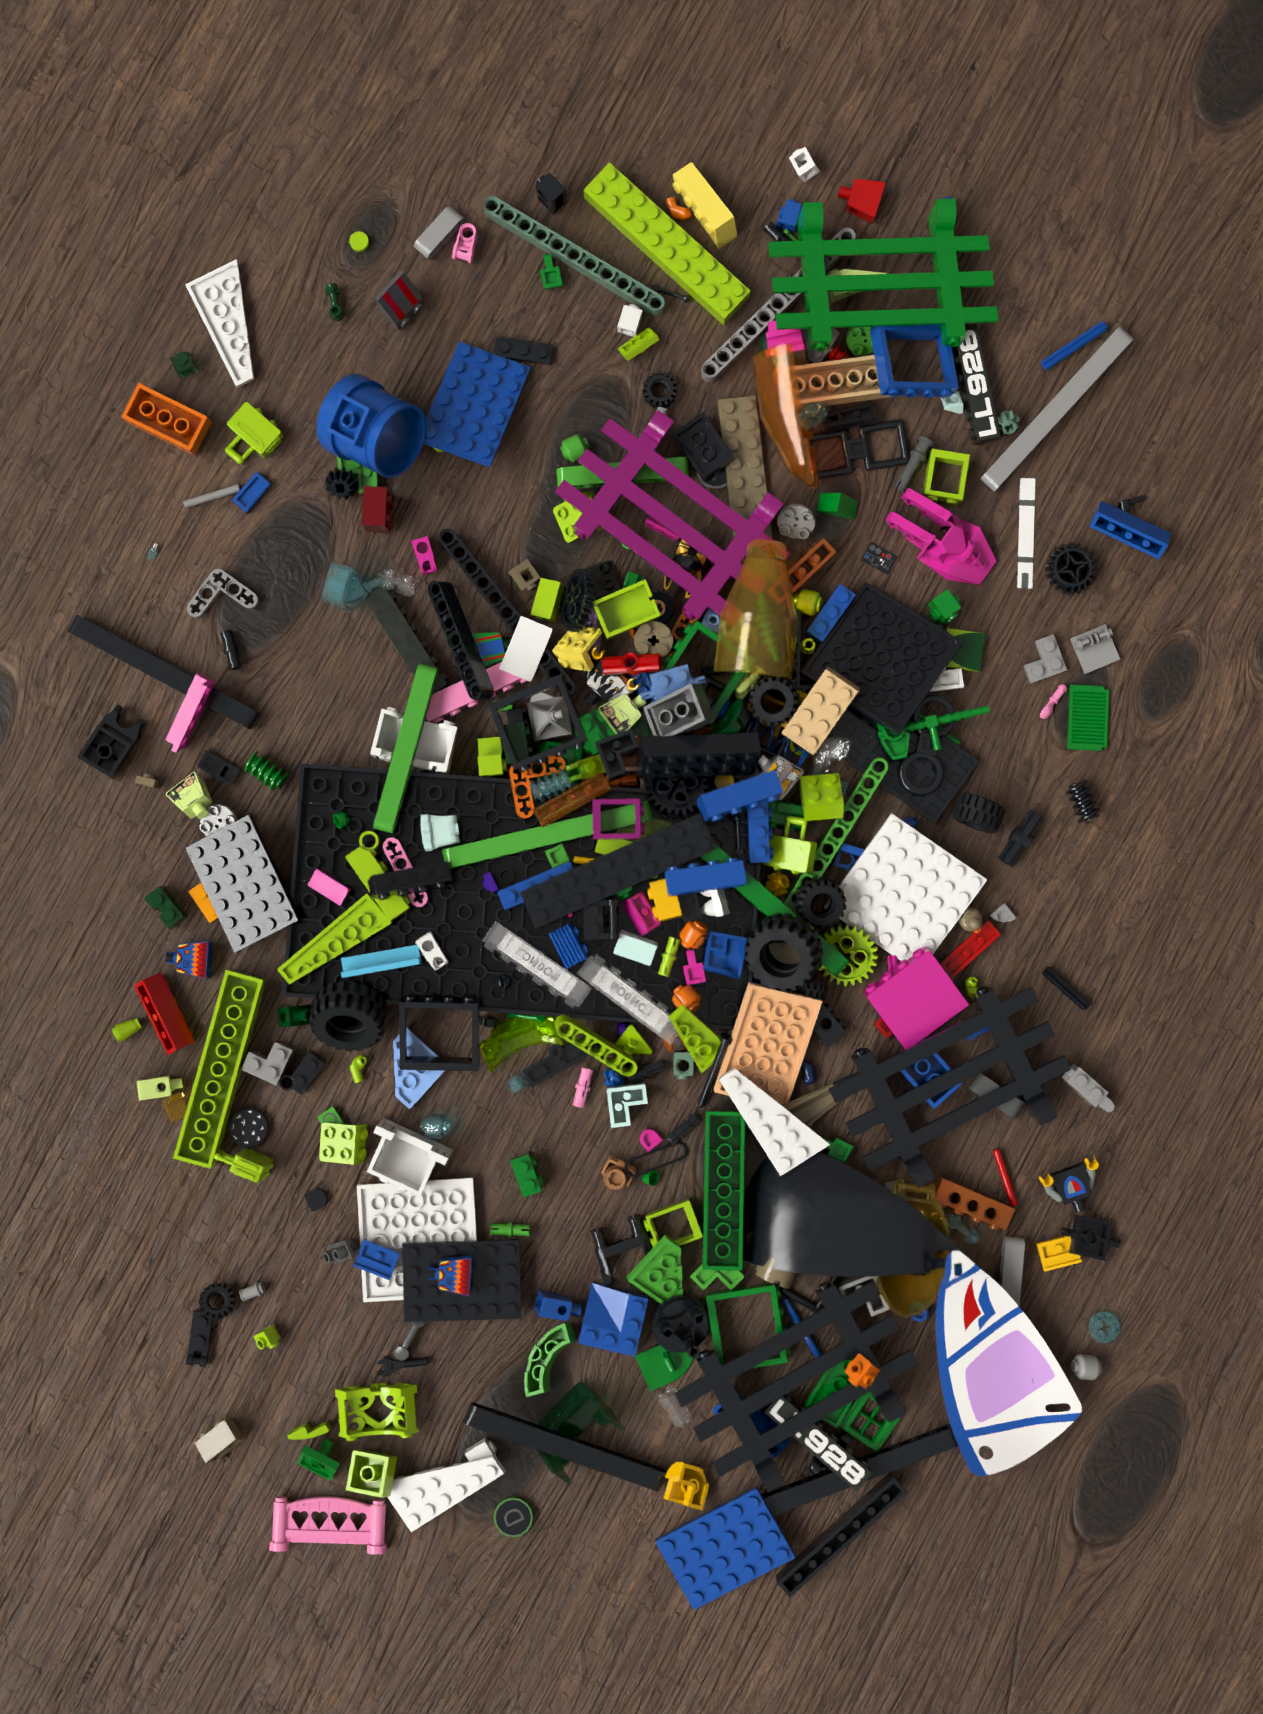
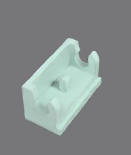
[613,929,658,966]

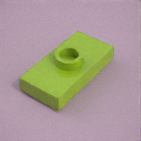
[618,327,660,361]

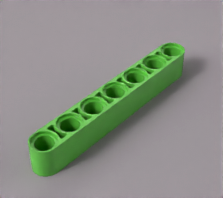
[556,457,689,489]

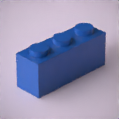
[805,584,856,645]

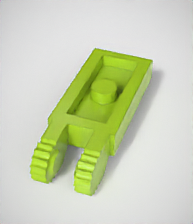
[565,754,606,783]

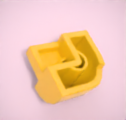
[663,1462,709,1510]

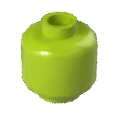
[794,589,823,616]

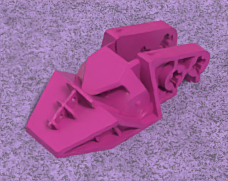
[885,488,996,585]

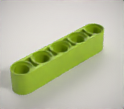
[554,1015,637,1077]

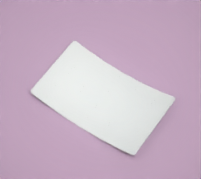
[499,616,552,682]

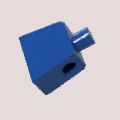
[534,1289,582,1321]

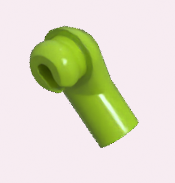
[964,977,978,999]
[350,1055,367,1084]

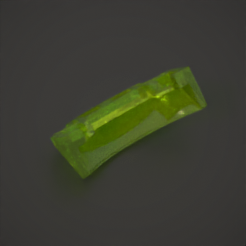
[480,1014,563,1073]

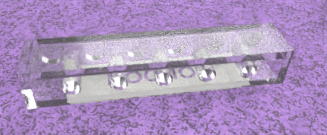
[482,921,592,1008]
[577,954,679,1045]

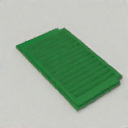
[1067,684,1110,751]

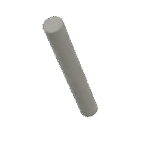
[183,484,240,508]

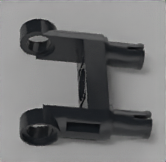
[590,1214,653,1287]

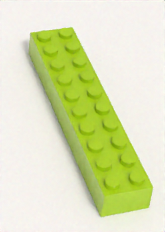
[583,162,751,325]
[173,969,267,1169]

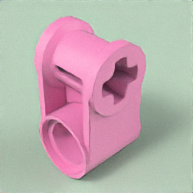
[452,223,478,264]

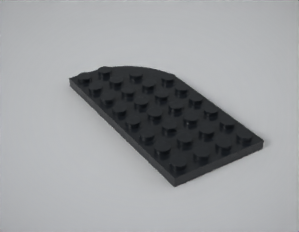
[831,705,979,824]

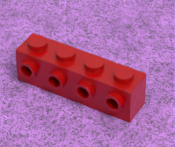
[134,972,195,1055]

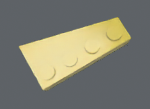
[673,162,737,249]

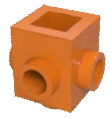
[844,1353,880,1389]

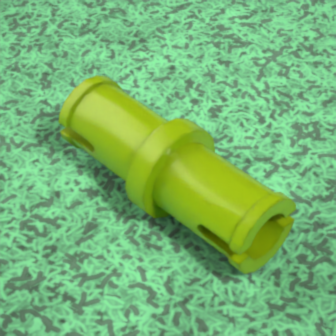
[658,936,681,977]

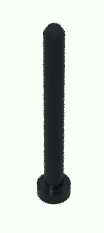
[698,1033,733,1108]

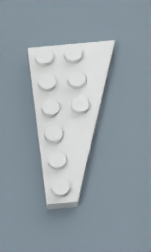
[388,1454,506,1532]

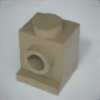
[508,559,540,591]

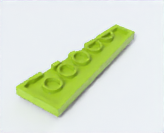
[277,893,392,984]

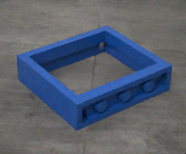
[870,324,959,398]

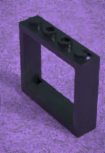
[488,675,589,772]
[399,994,480,1071]

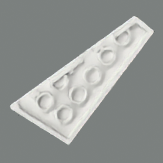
[185,259,254,388]
[718,1067,830,1176]

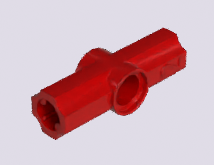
[602,653,663,676]

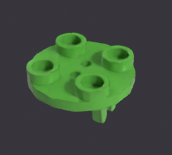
[846,327,874,356]

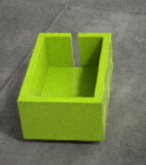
[593,579,661,640]

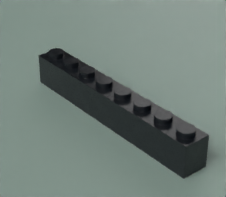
[775,1472,907,1597]

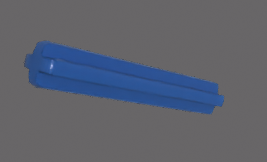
[1041,321,1108,370]

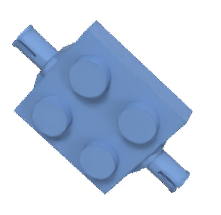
[640,664,706,701]

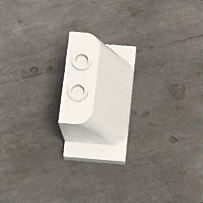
[367,1117,453,1196]

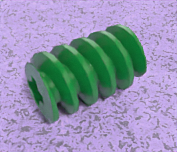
[245,751,289,791]

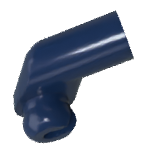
[800,1058,817,1085]

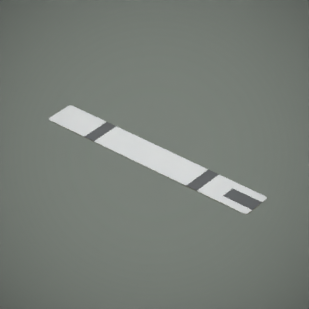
[1017,478,1035,588]

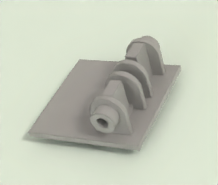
[1070,624,1120,674]

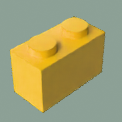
[647,879,682,922]

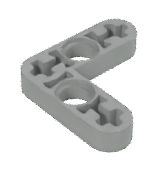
[187,569,259,618]

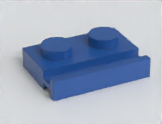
[353,1238,400,1280]

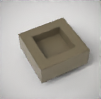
[135,773,160,789]

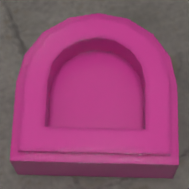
[640,1129,663,1152]

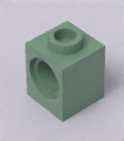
[673,1051,693,1079]

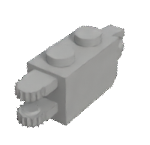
[1062,1064,1115,1113]

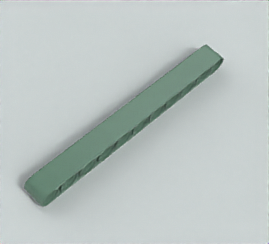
[483,196,665,316]

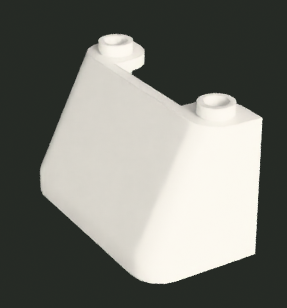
[370,707,458,774]

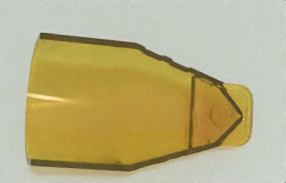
[714,539,798,680]

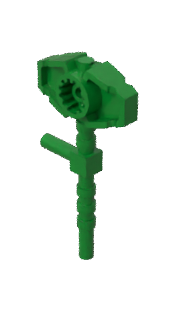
[877,705,990,761]

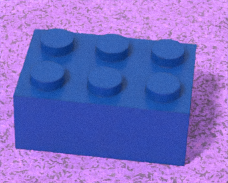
[899,1039,963,1109]

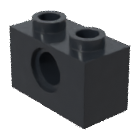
[813,1003,846,1047]

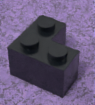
[595,729,639,782]

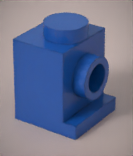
[776,199,801,232]

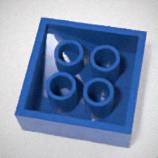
[578,1282,648,1356]

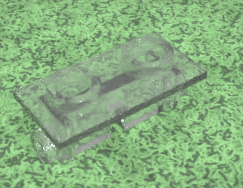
[377,568,419,597]
[657,1386,692,1427]

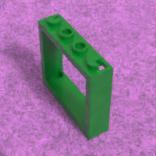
[657,620,754,725]
[705,1282,790,1368]

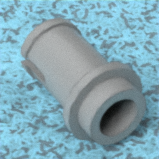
[239,1282,266,1302]

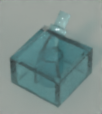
[321,562,380,611]

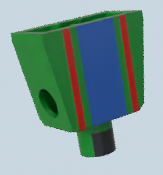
[472,632,511,669]

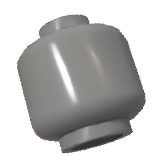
[1071,1354,1102,1380]

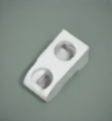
[416,931,449,971]

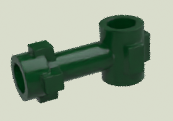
[325,283,344,321]

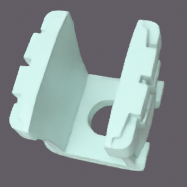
[421,814,460,851]

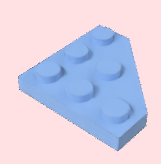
[393,1027,444,1109]

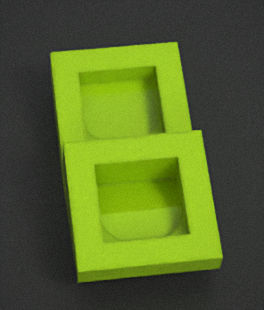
[287,1420,332,1440]

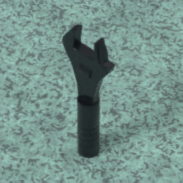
[377,1356,429,1377]

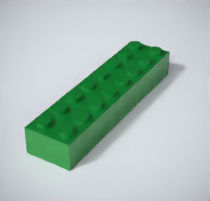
[702,1111,745,1271]

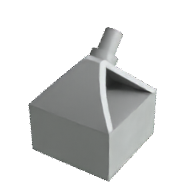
[527,696,573,743]

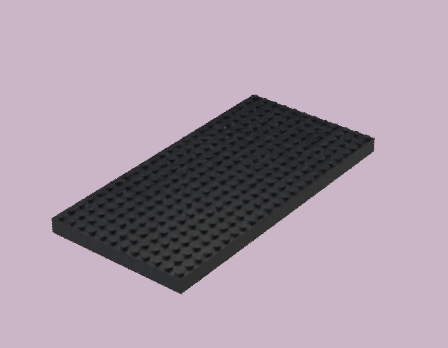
[282,763,761,1030]

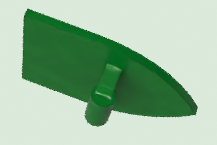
[635,1345,695,1392]

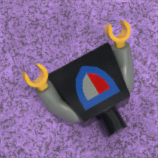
[1039,1156,1099,1212]

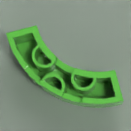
[524,1322,577,1398]

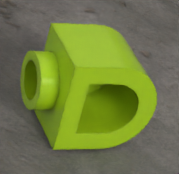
[253,1324,281,1350]

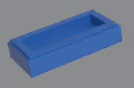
[232,471,272,514]

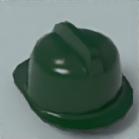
[711,699,744,734]

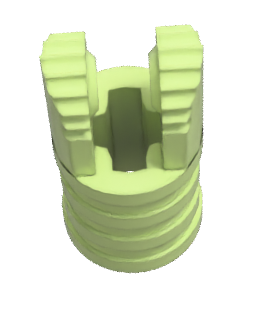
[735,664,763,700]

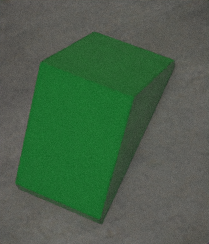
[816,493,858,520]

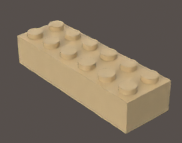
[772,355,894,413]

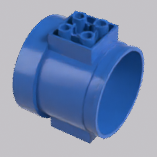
[317,374,427,478]

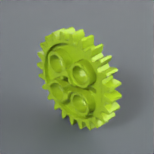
[819,923,878,986]

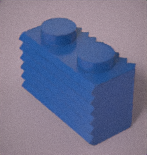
[549,923,589,969]

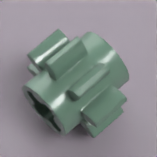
[996,410,1020,435]

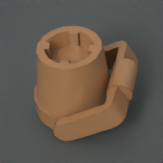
[601,1156,636,1190]

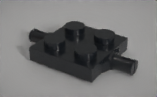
[1061,1214,1121,1261]

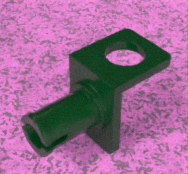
[277,1005,311,1027]

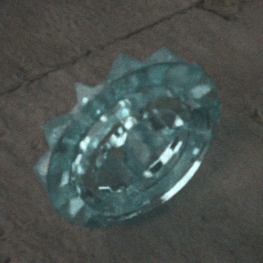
[798,402,828,430]
[1089,1312,1120,1343]

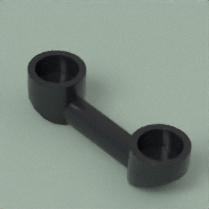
[809,1432,853,1475]

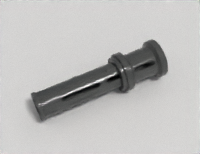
[894,436,934,494]

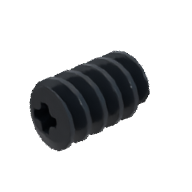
[1066,779,1100,823]

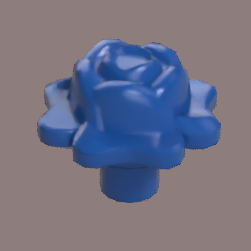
[603,1067,624,1087]

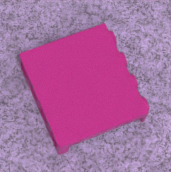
[863,947,969,1050]

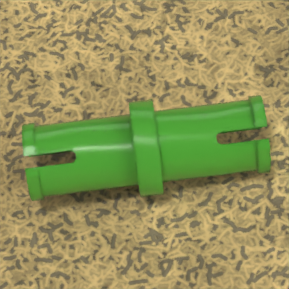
[490,1222,530,1238]

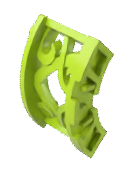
[335,1383,419,1441]

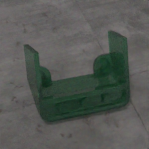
[537,1382,624,1484]

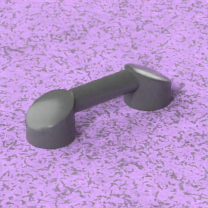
[394,1321,427,1361]

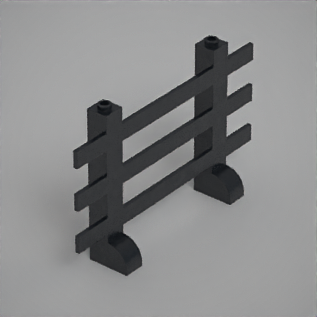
[829,986,1071,1188]
[674,1280,918,1492]

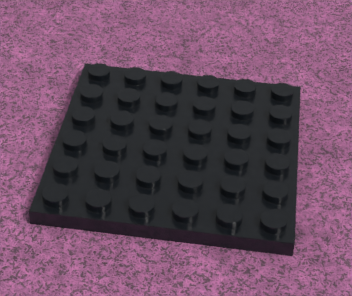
[801,582,963,736]

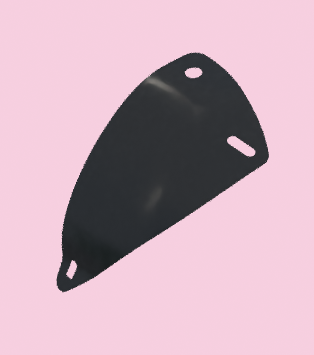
[742,1152,963,1277]

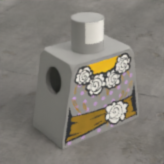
[757,754,804,800]

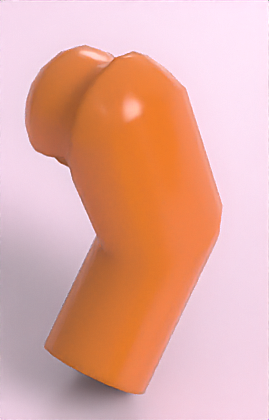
[665,197,691,220]

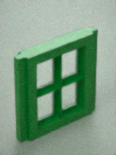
[839,1392,900,1452]

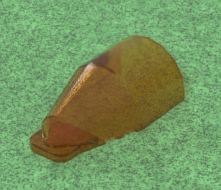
[752,343,819,489]

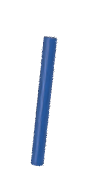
[781,1297,822,1358]

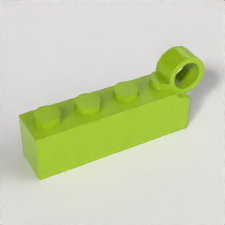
[345,831,411,921]

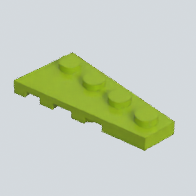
[669,1004,728,1073]

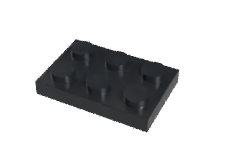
[672,412,735,481]

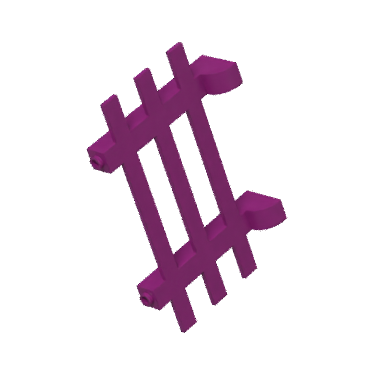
[555,410,790,628]

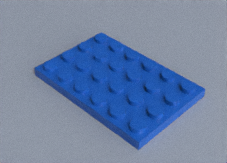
[424,341,531,468]
[655,1486,796,1610]

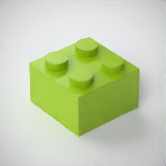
[800,773,844,821]
[346,1449,398,1498]

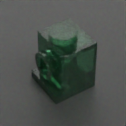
[170,351,198,378]

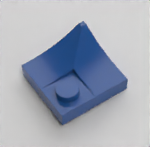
[703,931,747,979]

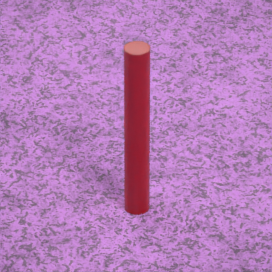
[993,1148,1018,1206]

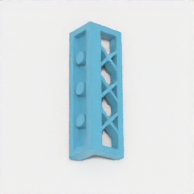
[341,945,422,978]

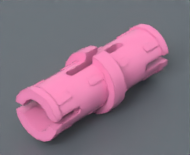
[572,1067,594,1108]

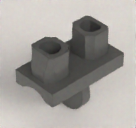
[322,1238,357,1264]

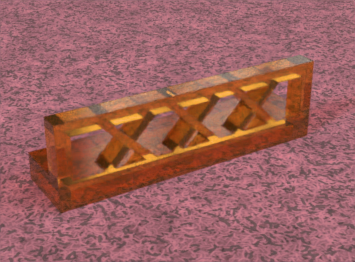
[533,772,611,828]

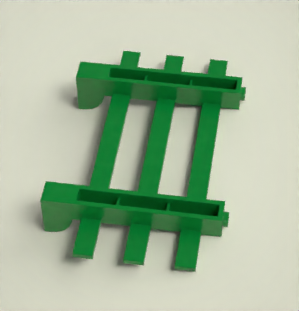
[768,198,998,352]

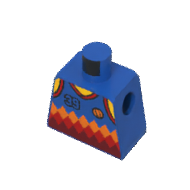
[166,941,212,979]
[427,1255,473,1296]

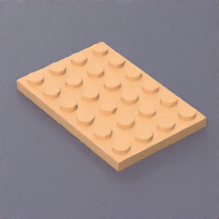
[714,982,823,1105]

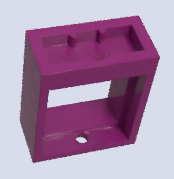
[592,799,644,840]

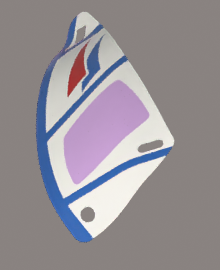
[936,1250,1082,1476]

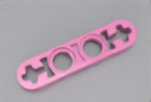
[383,838,428,907]

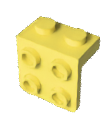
[552,626,602,671]

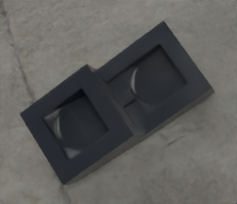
[197,750,240,786]

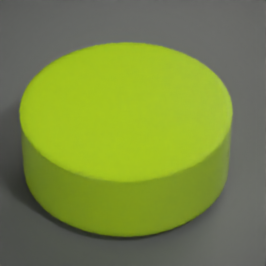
[349,231,369,252]

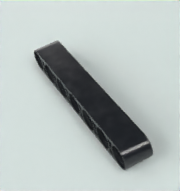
[428,581,494,700]

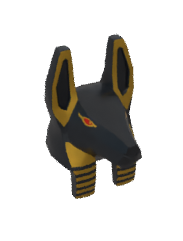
[664,540,708,599]

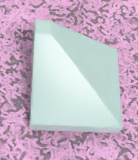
[941,391,964,414]

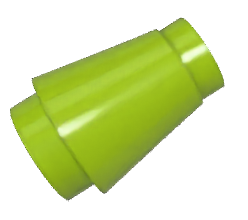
[111,1018,142,1042]

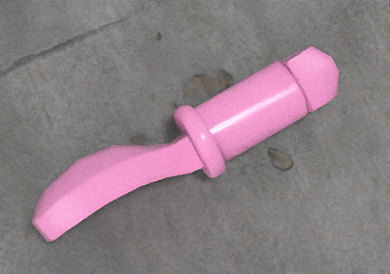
[1040,684,1067,719]

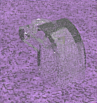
[813,735,852,773]

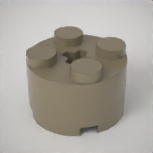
[634,621,673,660]
[754,1258,796,1289]

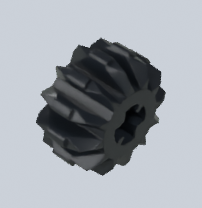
[325,467,358,500]

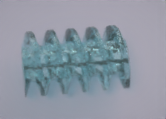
[530,769,573,803]

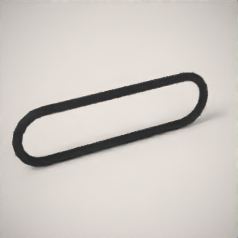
[624,1142,687,1178]

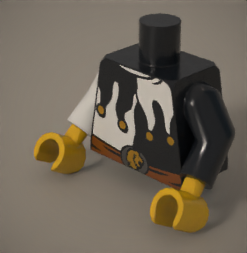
[584,646,641,706]

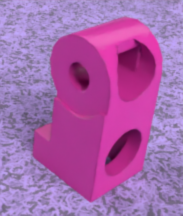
[411,536,438,575]

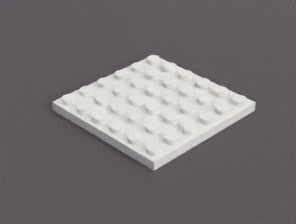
[824,813,987,961]
[357,1177,477,1302]

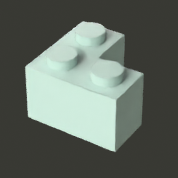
[607,1083,648,1128]

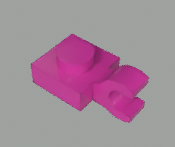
[683,949,706,985]

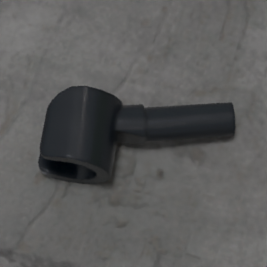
[1118,495,1144,512]

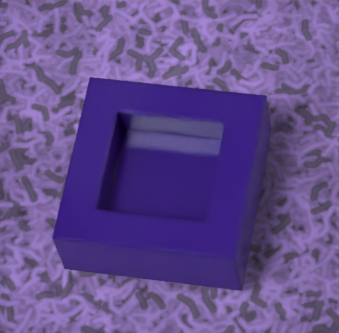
[482,872,499,893]

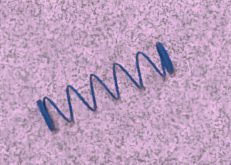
[716,699,809,768]

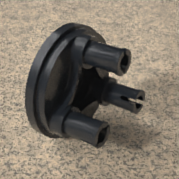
[652,1295,710,1358]

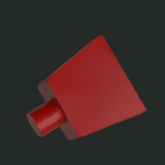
[837,179,885,224]

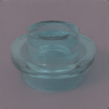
[506,1075,525,1093]

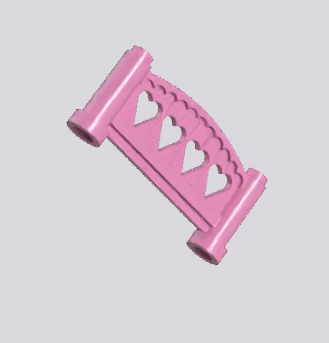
[269,1496,387,1555]

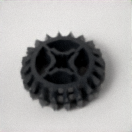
[1044,542,1098,595]

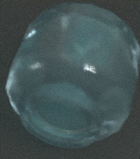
[421,1113,451,1139]

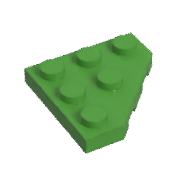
[627,1235,683,1304]

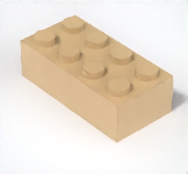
[782,666,860,755]

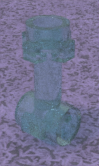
[947,1214,980,1245]

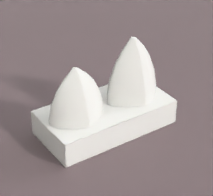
[699,889,730,917]

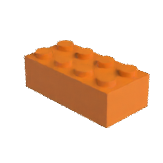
[121,383,212,456]

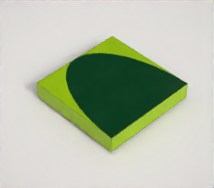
[946,628,985,672]

